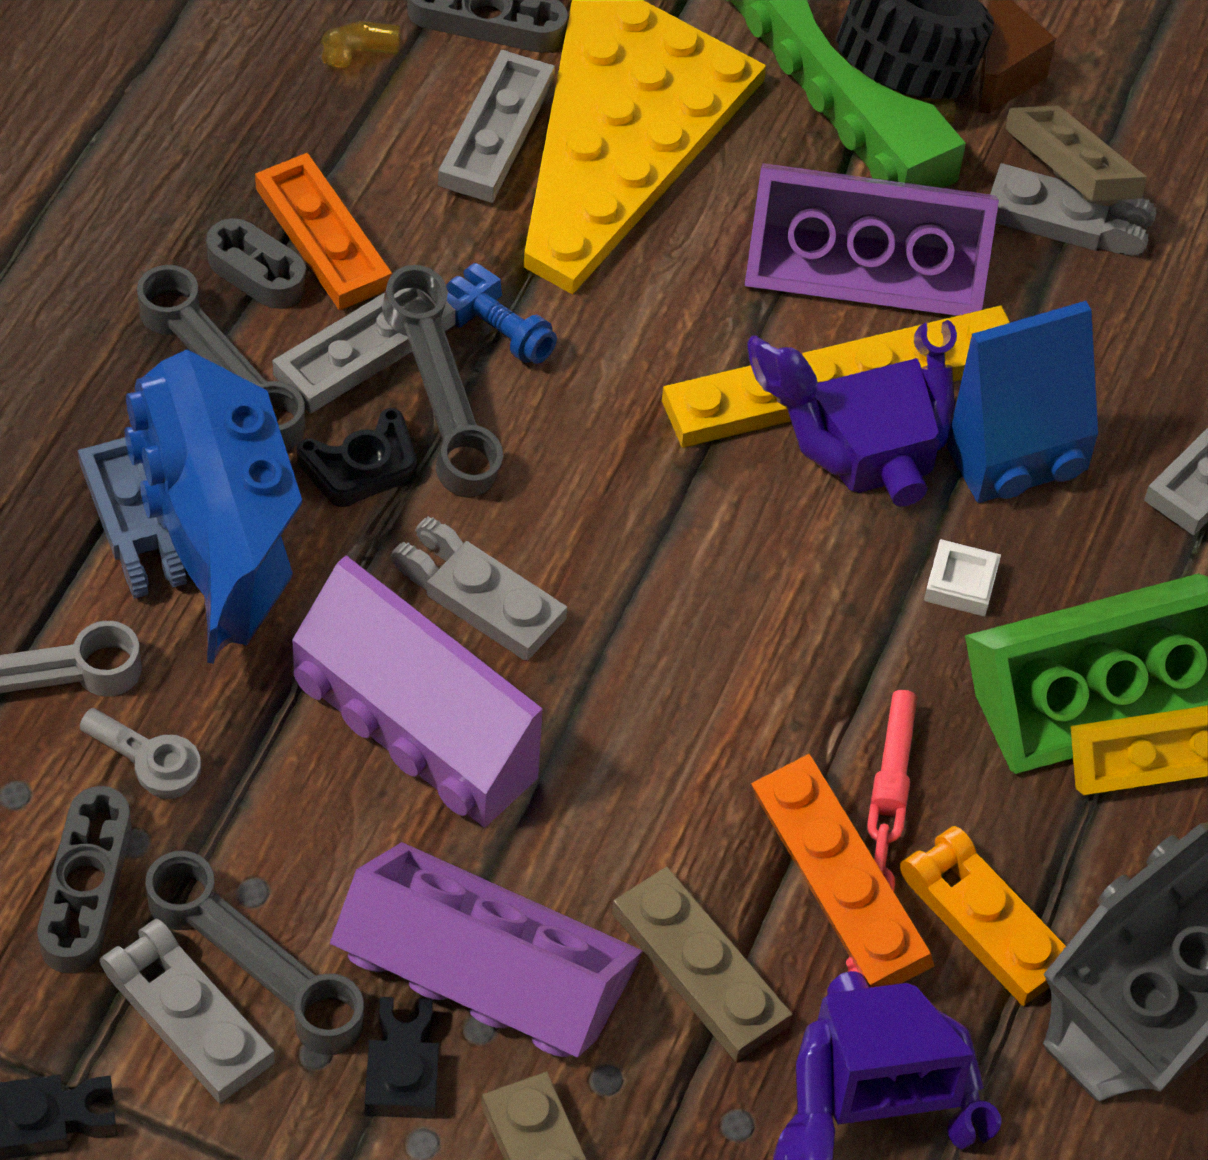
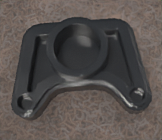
[296,408,417,507]

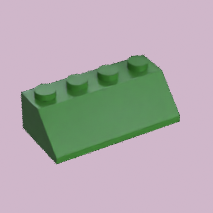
[965,573,1208,774]

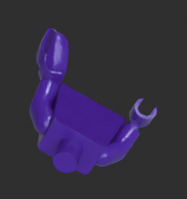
[747,320,957,507]
[773,971,1002,1160]

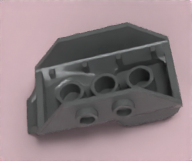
[1043,822,1208,1101]

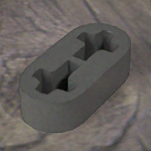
[206,218,306,309]

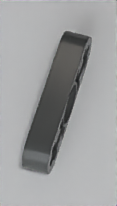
[407,0,568,53]
[37,786,132,973]

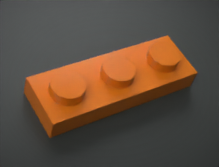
[255,152,392,311]

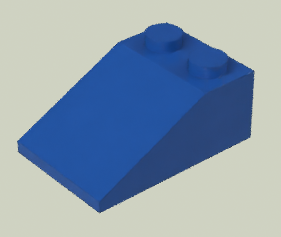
[947,301,1098,503]

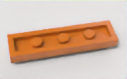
[751,753,935,988]

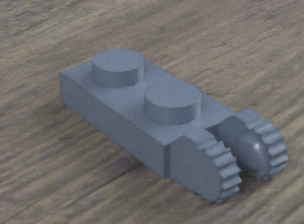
[78,437,187,599]

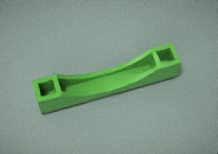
[726,0,966,188]

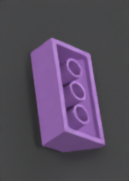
[744,163,999,316]
[292,555,543,828]
[329,842,643,1058]

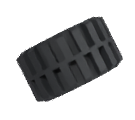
[836,0,995,99]

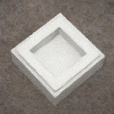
[924,539,1001,617]

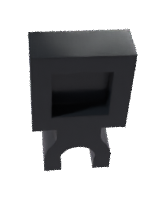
[365,997,439,1119]
[0,1074,117,1160]

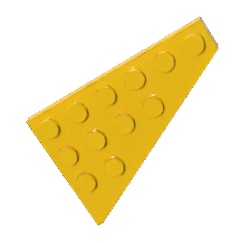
[524,0,766,295]

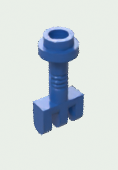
[446,263,557,364]

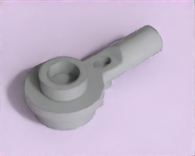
[80,708,201,799]

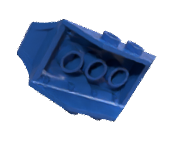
[125,349,302,664]

